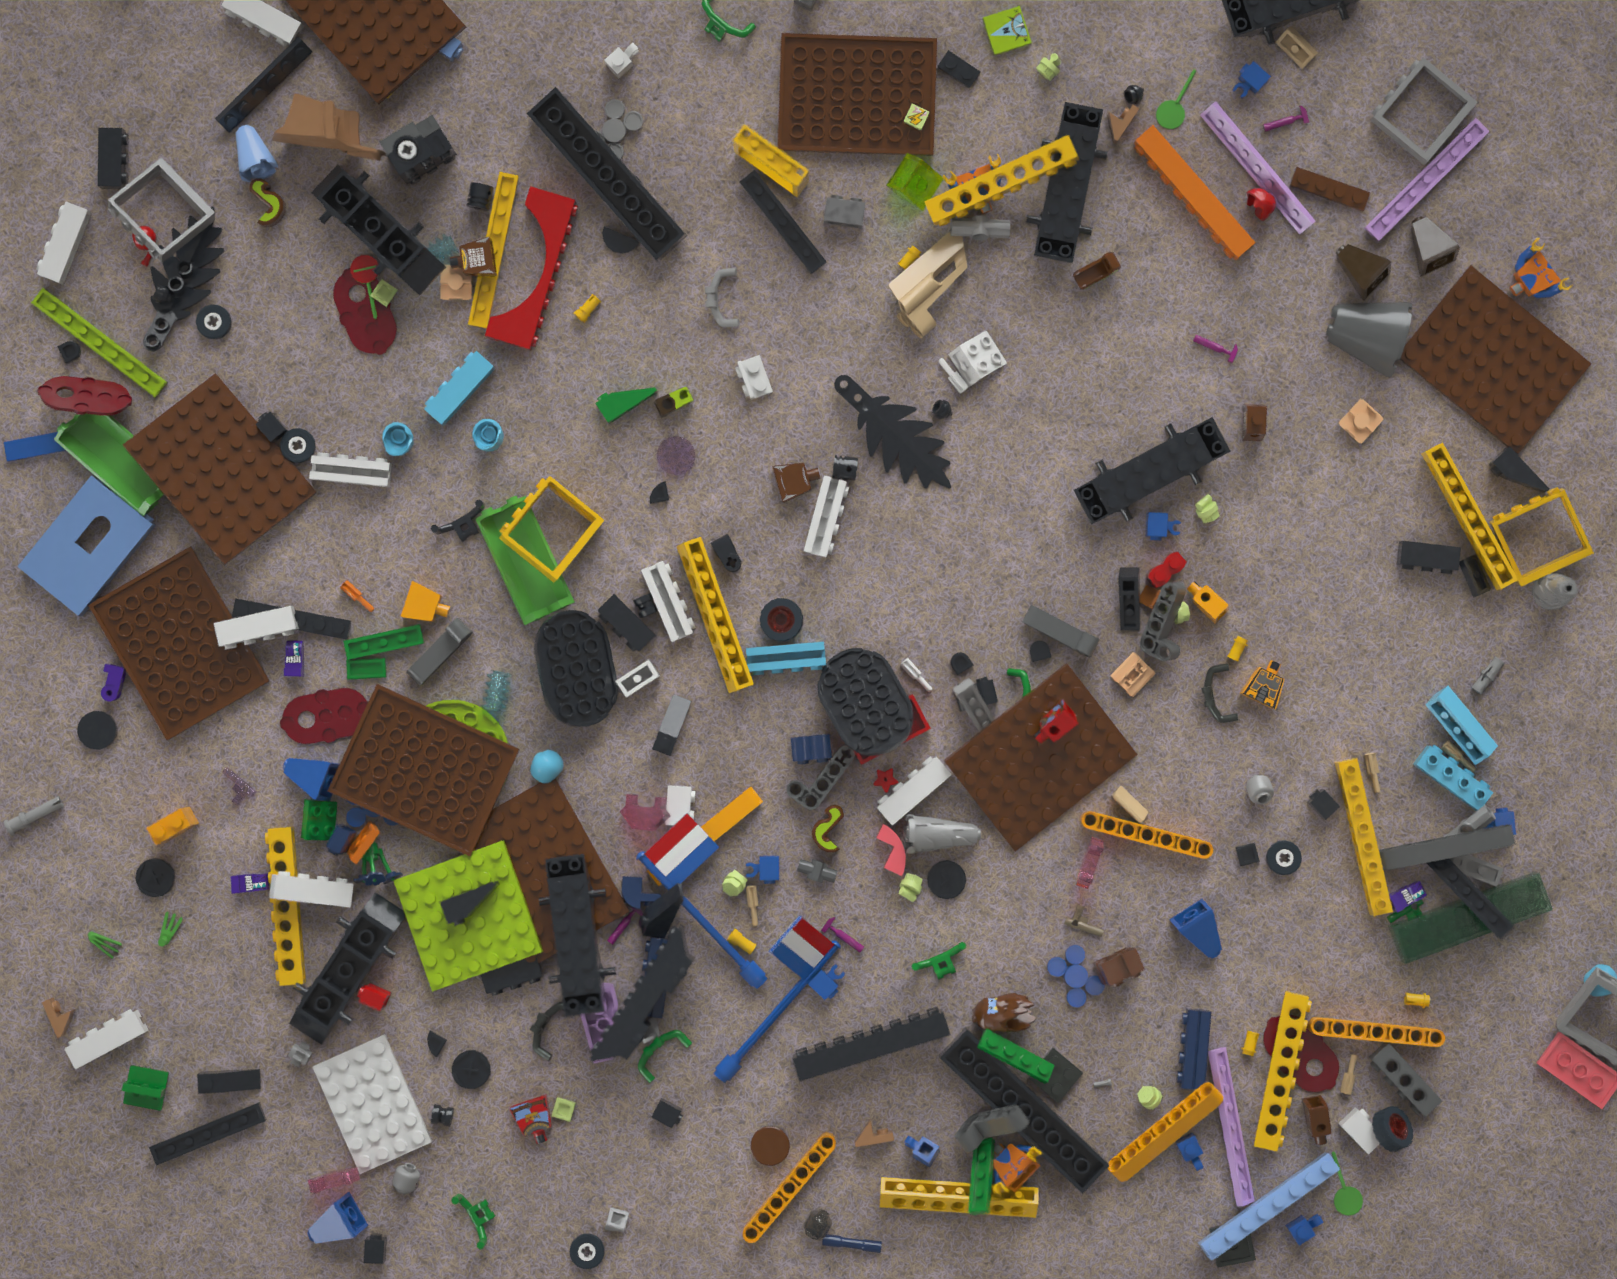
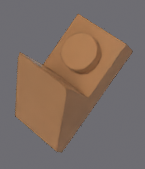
[1107,105,1139,144]
[42,998,75,1038]
[855,1119,894,1147]

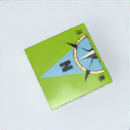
[983,6,1032,56]

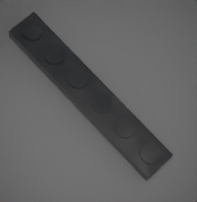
[215,37,313,133]
[739,170,827,275]
[232,598,351,640]
[1426,858,1516,941]
[149,1102,267,1165]

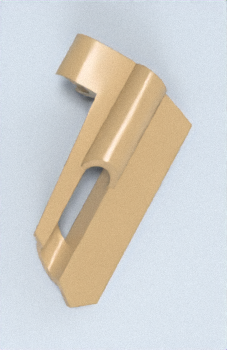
[888,231,967,338]

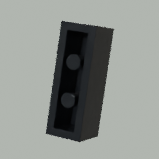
[97,128,129,189]
[1396,541,1461,574]
[597,594,656,652]
[480,957,544,996]

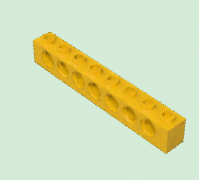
[924,135,1079,226]
[1421,442,1518,590]
[676,537,754,693]
[1335,758,1393,916]
[265,826,306,986]
[1254,991,1312,1151]
[879,1177,1038,1218]

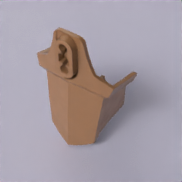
[272,93,386,161]

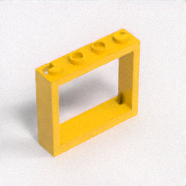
[733,124,809,198]
[499,476,604,583]
[1489,487,1594,587]

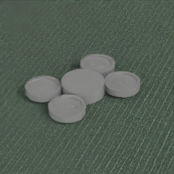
[595,99,643,159]

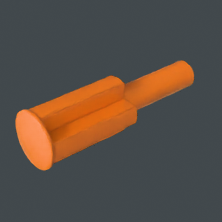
[340,580,374,612]

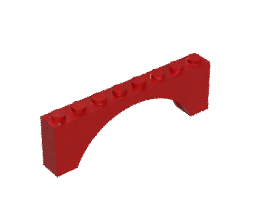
[485,186,578,351]

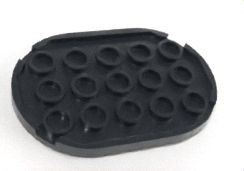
[534,610,618,727]
[817,648,914,756]

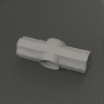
[950,216,1010,240]
[1444,805,1496,837]

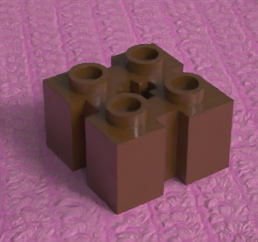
[1093,947,1145,988]

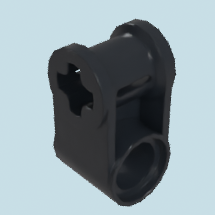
[711,533,742,572]

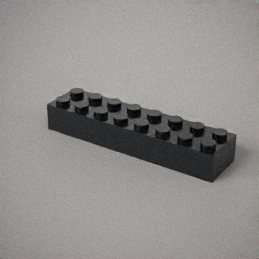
[793,1007,951,1082]

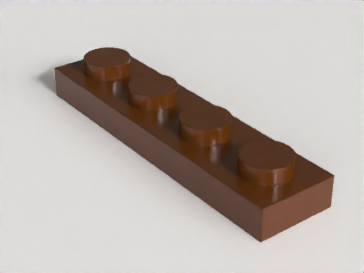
[1290,167,1370,212]

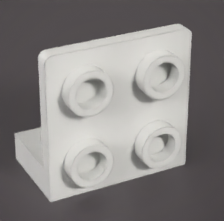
[948,331,1007,387]

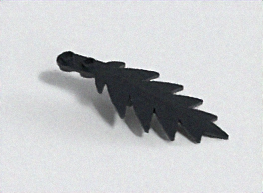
[143,206,224,352]
[834,375,951,489]

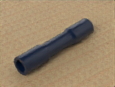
[822,1234,882,1253]

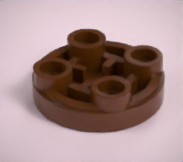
[751,1126,790,1166]

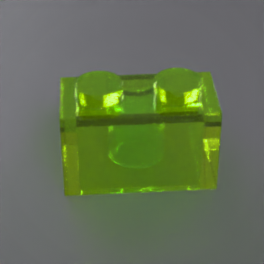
[886,153,943,211]

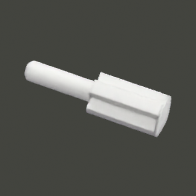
[938,358,969,394]
[900,658,932,692]

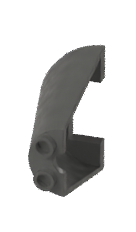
[1326,302,1412,378]

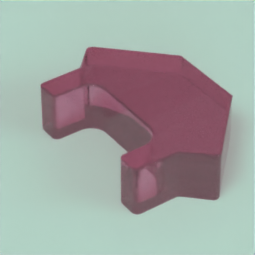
[620,794,670,831]
[1076,837,1104,889]
[308,1167,360,1194]

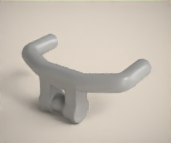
[705,268,740,327]

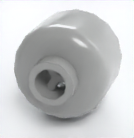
[1246,775,1274,804]
[392,1163,420,1194]

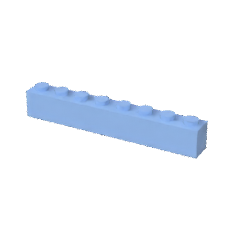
[1198,1152,1340,1260]

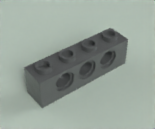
[1369,1042,1442,1117]

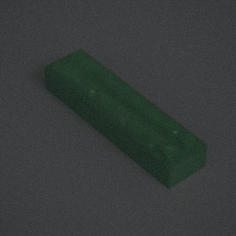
[1388,872,1553,964]

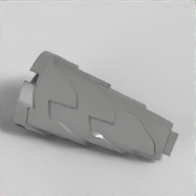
[1532,571,1578,610]
[904,814,981,854]

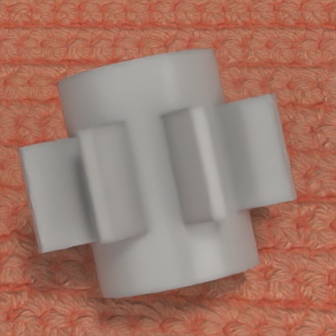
[288,1042,313,1067]

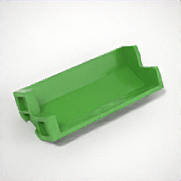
[54,414,164,517]
[476,496,574,625]

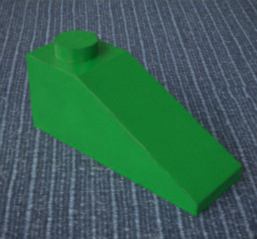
[595,387,658,424]

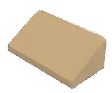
[1276,26,1318,69]
[1111,786,1148,823]

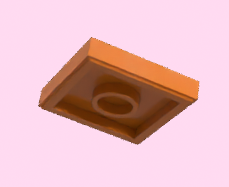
[347,820,380,864]

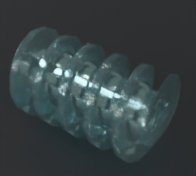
[423,233,459,261]
[481,670,512,712]

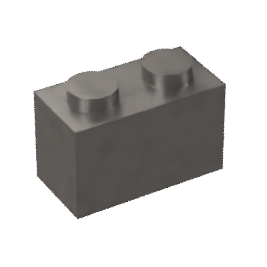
[824,195,866,228]

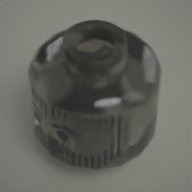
[803,1209,832,1240]

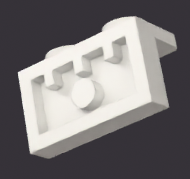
[735,355,773,400]

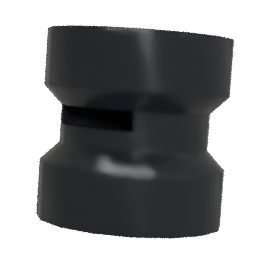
[633,593,658,618]
[431,1104,454,1127]

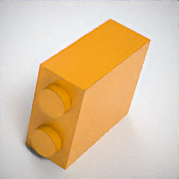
[146,807,199,845]

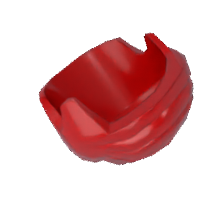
[1246,188,1276,221]

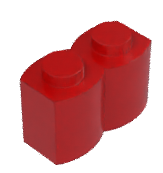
[1146,551,1187,588]
[357,983,392,1012]

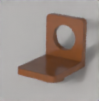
[1140,585,1161,609]

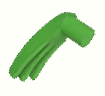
[158,911,183,946]
[87,931,122,959]

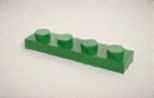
[343,624,425,660]
[977,1029,1055,1084]
[968,1137,995,1215]

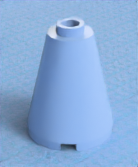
[236,125,278,182]

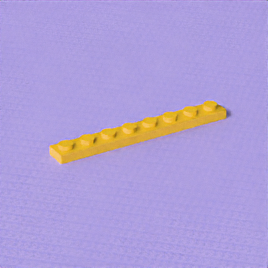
[468,172,519,329]

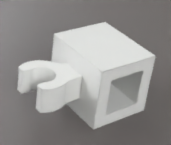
[604,43,639,79]

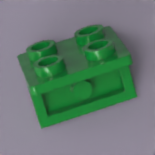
[301,799,338,841]
[121,1065,169,1111]

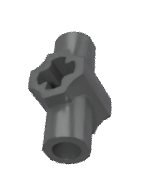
[797,859,838,883]

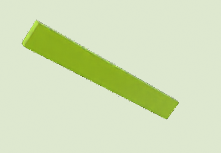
[31,288,168,398]

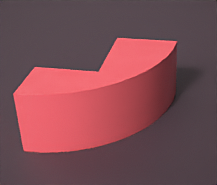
[876,824,906,876]

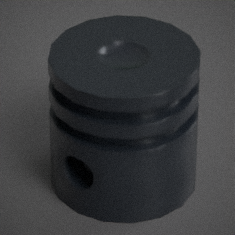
[466,182,494,211]
[832,455,858,481]

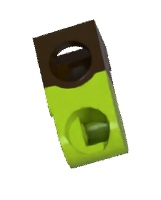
[654,387,694,418]

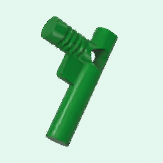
[1386,899,1427,924]

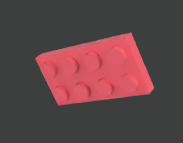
[1537,1031,1617,1109]

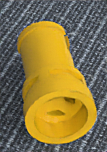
[573,294,601,324]
[727,928,756,955]

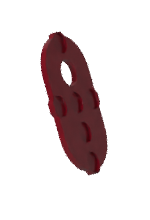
[333,268,397,355]
[37,376,132,416]
[280,688,368,744]
[1263,1014,1339,1092]

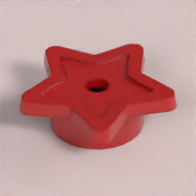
[873,768,899,793]

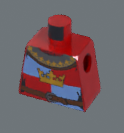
[1034,700,1078,744]
[510,1094,552,1144]

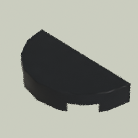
[602,226,640,254]

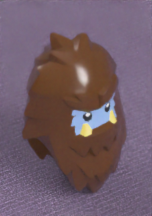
[972,993,1036,1033]

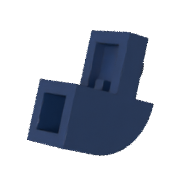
[622,876,661,910]

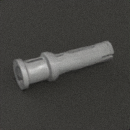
[4,796,64,836]

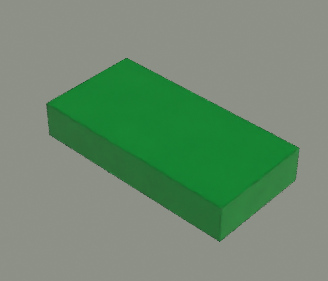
[346,658,387,680]

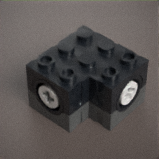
[379,115,457,185]

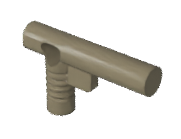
[1064,904,1104,937]

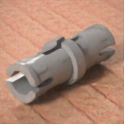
[1471,657,1505,695]

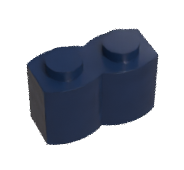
[791,734,832,765]
[326,824,357,856]

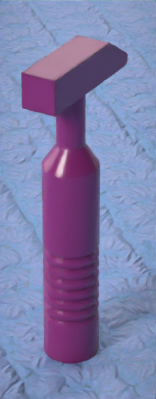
[1263,106,1309,132]
[1193,334,1238,363]
[607,907,643,945]
[821,917,864,953]

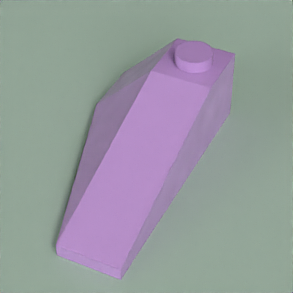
[581,982,618,1063]

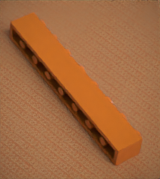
[1134,125,1256,260]

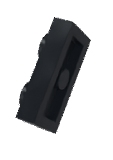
[937,50,981,89]
[1459,554,1491,598]

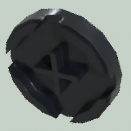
[77,711,118,750]
[135,858,175,897]
[927,860,966,899]
[452,1050,491,1089]

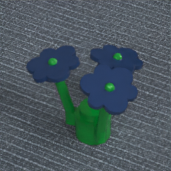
[353,842,403,886]

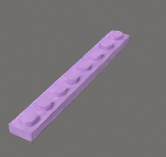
[1200,101,1315,234]
[1364,118,1489,242]
[1208,1047,1255,1206]

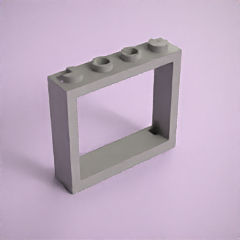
[1370,57,1477,165]
[108,157,215,263]
[1557,967,1617,1066]

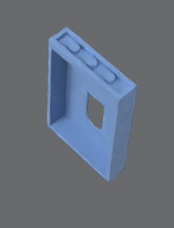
[17,475,156,616]

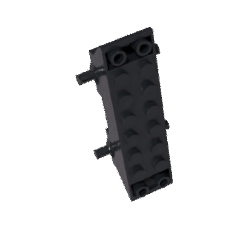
[1222,0,1360,45]
[1026,102,1108,263]
[311,165,446,296]
[1073,417,1231,525]
[539,854,616,1017]
[289,892,406,1045]
[589,924,695,1061]

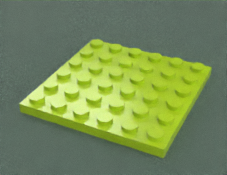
[393,840,543,992]

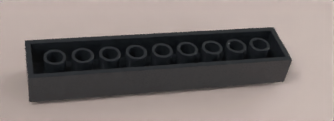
[527,87,688,262]
[939,1027,1110,1194]

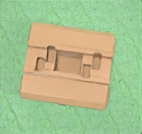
[440,265,472,300]
[1338,398,1384,444]
[1111,652,1156,697]

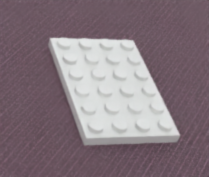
[313,1034,432,1174]

